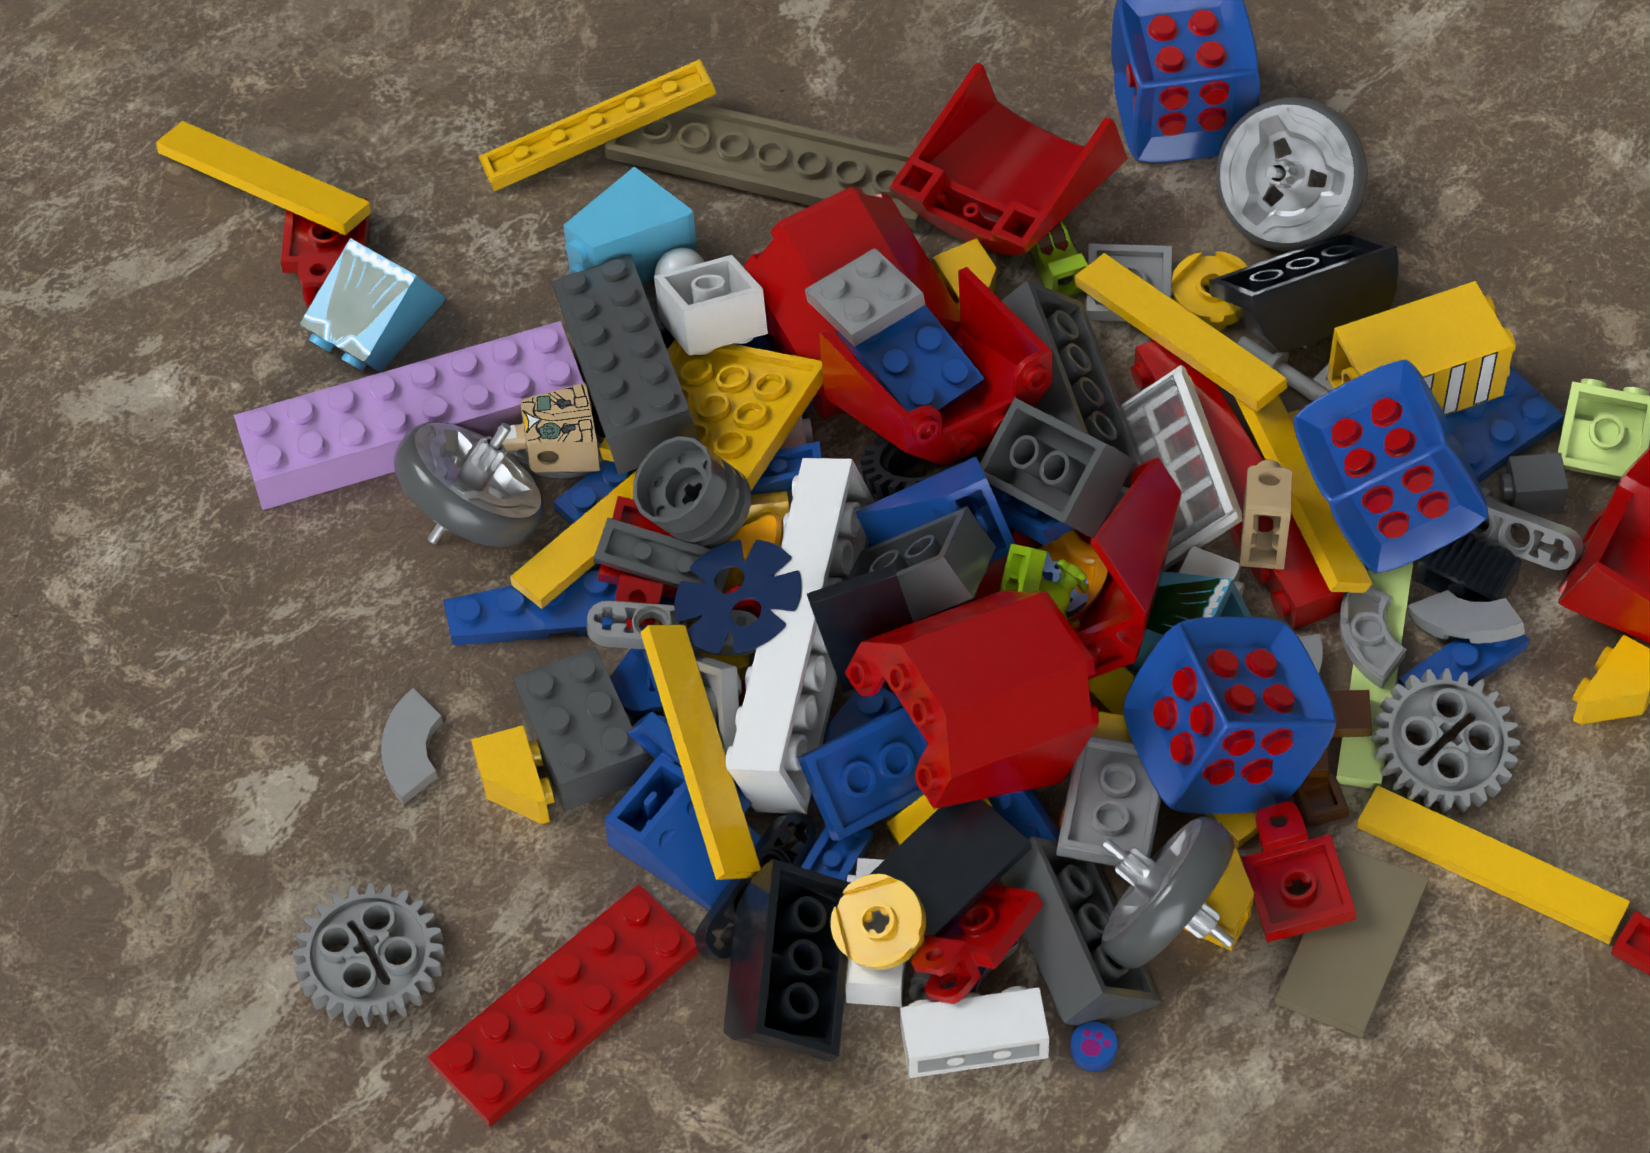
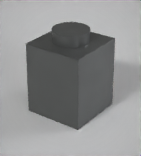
[1499,453,1569,515]

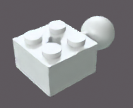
[654,247,768,356]

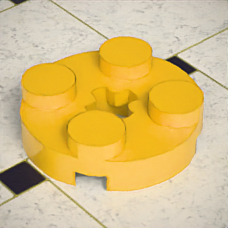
[1171,251,1248,332]
[831,874,926,970]

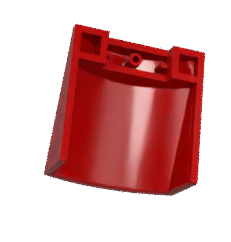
[889,63,1128,255]

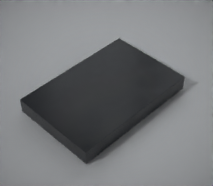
[807,565,913,693]
[869,799,1031,937]

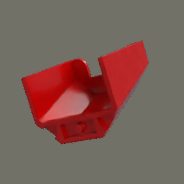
[744,186,960,420]
[820,267,1053,466]
[1558,446,1650,643]
[972,457,1182,679]
[845,590,1099,809]

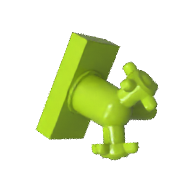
[1000,544,1089,629]

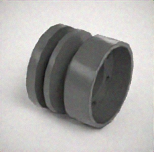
[633,436,751,549]

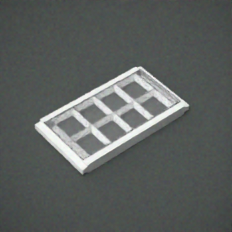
[1121,365,1243,571]

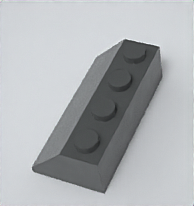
[1000,837,1161,1026]

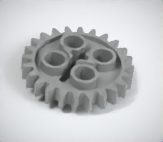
[1371,668,1520,814]
[293,883,445,1027]

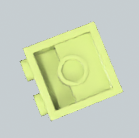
[1557,379,1650,480]

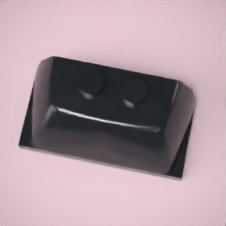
[1209,231,1399,352]
[724,859,850,1062]

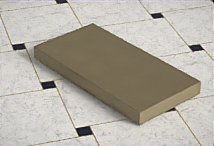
[1275,845,1429,1038]

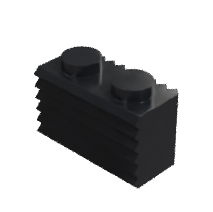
[1415,532,1522,602]

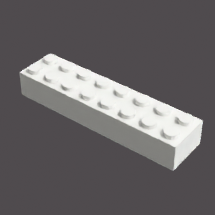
[726,458,875,814]

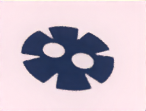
[674,539,801,654]

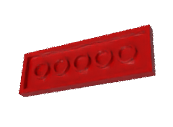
[427,884,699,1127]

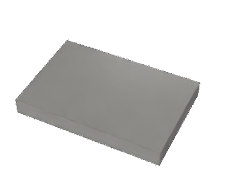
[1056,736,1161,866]

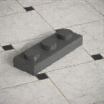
[594,518,732,593]

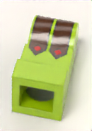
[1030,221,1088,296]

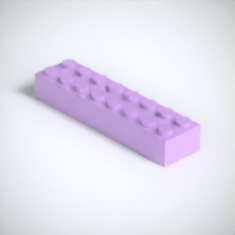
[234,321,584,510]

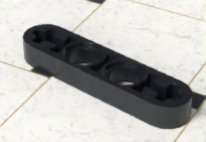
[695,812,816,960]

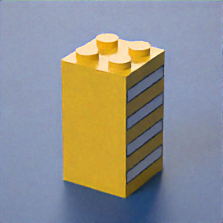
[1327,281,1516,415]

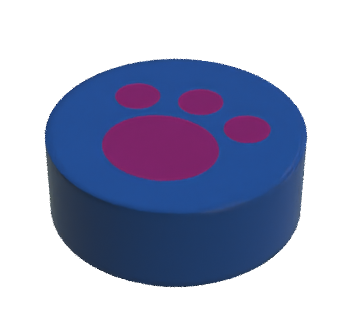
[1070,1022,1118,1072]

